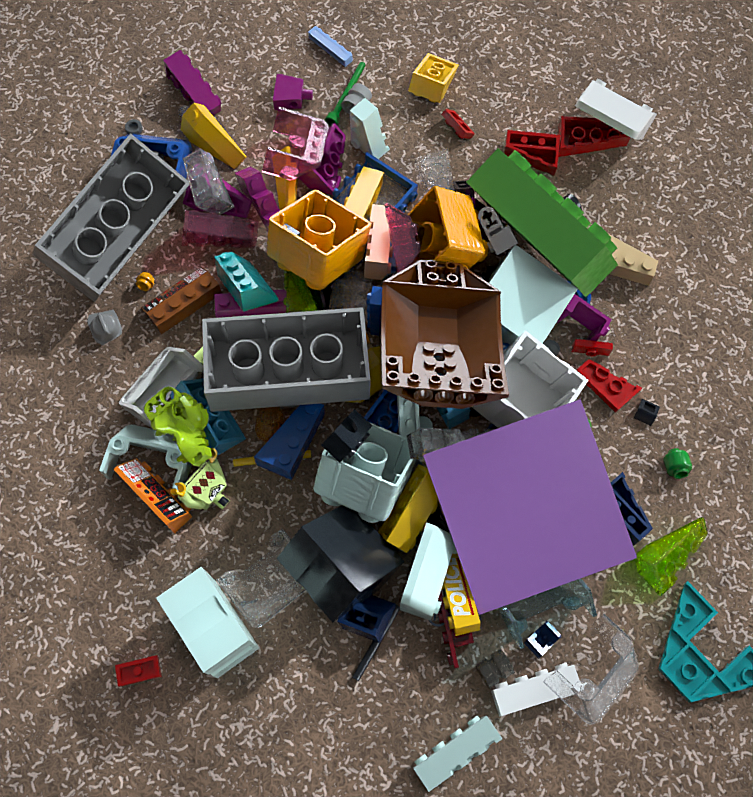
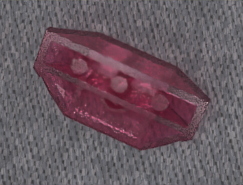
[384,203,421,273]

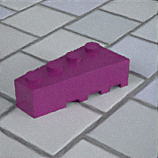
[163,50,222,116]

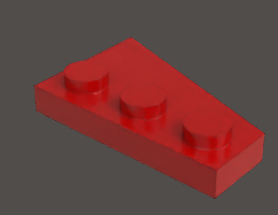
[576,359,643,413]

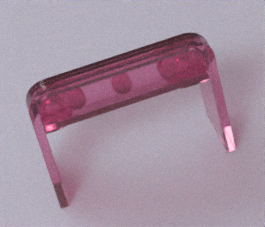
[262,107,329,180]

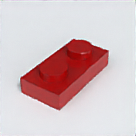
[441,109,475,139]
[115,655,162,687]

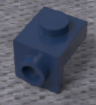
[524,621,561,659]

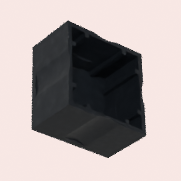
[277,505,405,623]

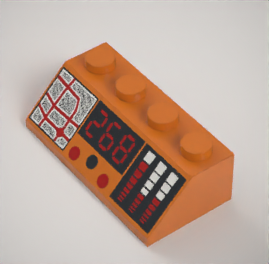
[113,458,192,533]

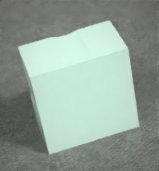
[487,245,578,345]
[156,567,259,678]

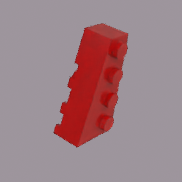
[558,116,631,157]

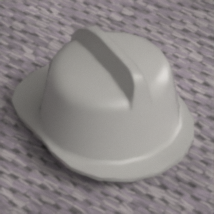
[88,310,122,345]

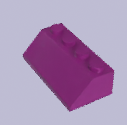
[215,289,292,318]

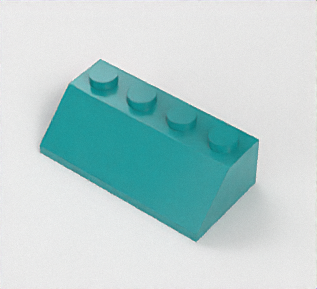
[214,252,279,312]

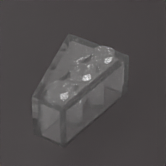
[183,148,234,216]

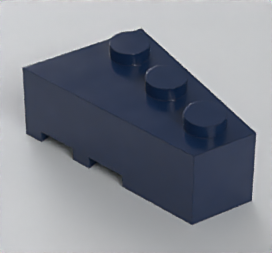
[610,472,653,546]

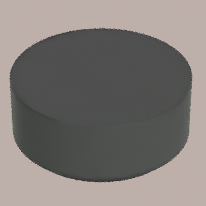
[125,119,143,135]

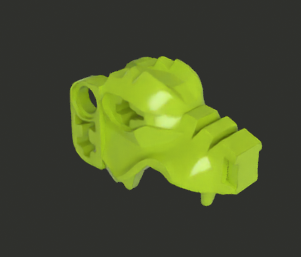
[144,386,212,467]

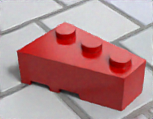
[504,130,560,176]

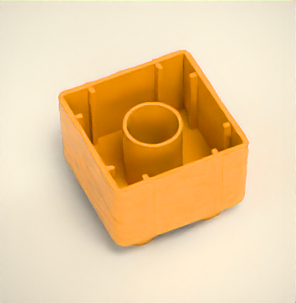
[396,186,488,270]
[267,190,371,290]

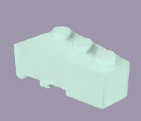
[350,98,390,159]

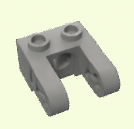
[478,206,518,255]

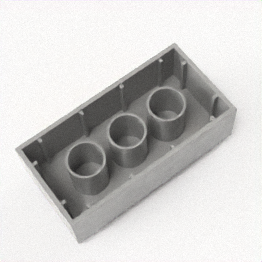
[33,133,190,302]
[202,307,370,412]

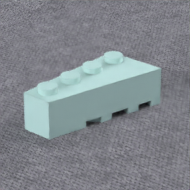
[413,715,502,792]

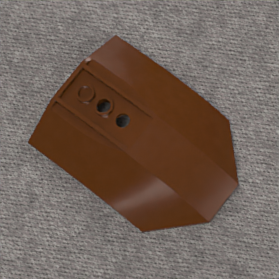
[381,260,509,409]

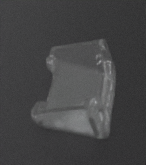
[217,529,306,628]

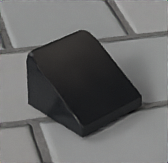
[634,399,660,426]

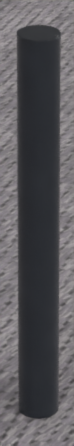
[352,605,400,682]

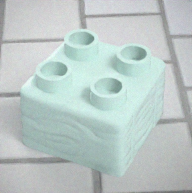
[313,423,420,523]

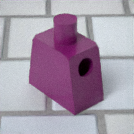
[273,74,313,110]

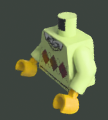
[170,448,230,510]

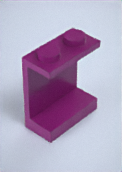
[556,294,612,341]

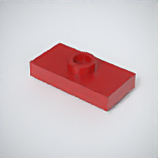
[571,339,613,357]

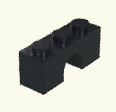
[321,409,372,463]

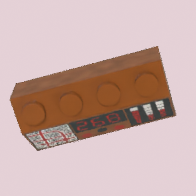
[141,267,222,335]

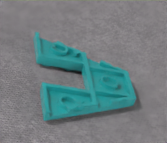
[658,581,753,703]

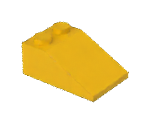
[408,53,459,103]

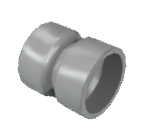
[341,83,372,114]

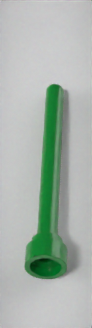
[325,62,365,126]

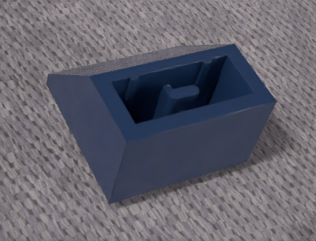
[337,595,396,643]

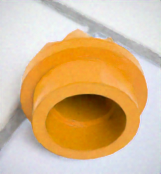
[136,272,154,291]

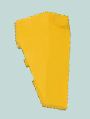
[180,103,247,169]

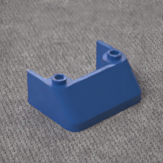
[111,134,192,179]

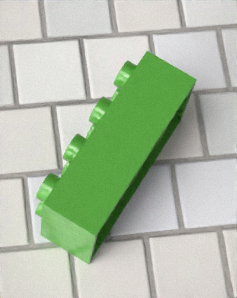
[467,148,618,297]

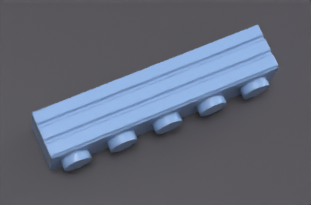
[308,26,353,67]

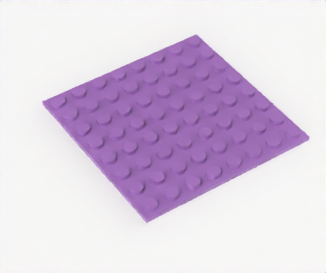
[423,399,637,615]

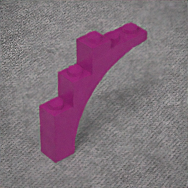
[235,166,280,232]

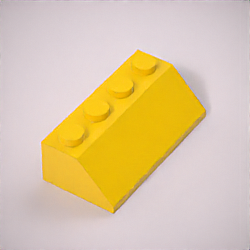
[378,464,438,553]

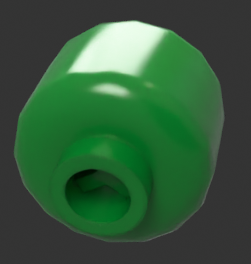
[663,448,692,479]

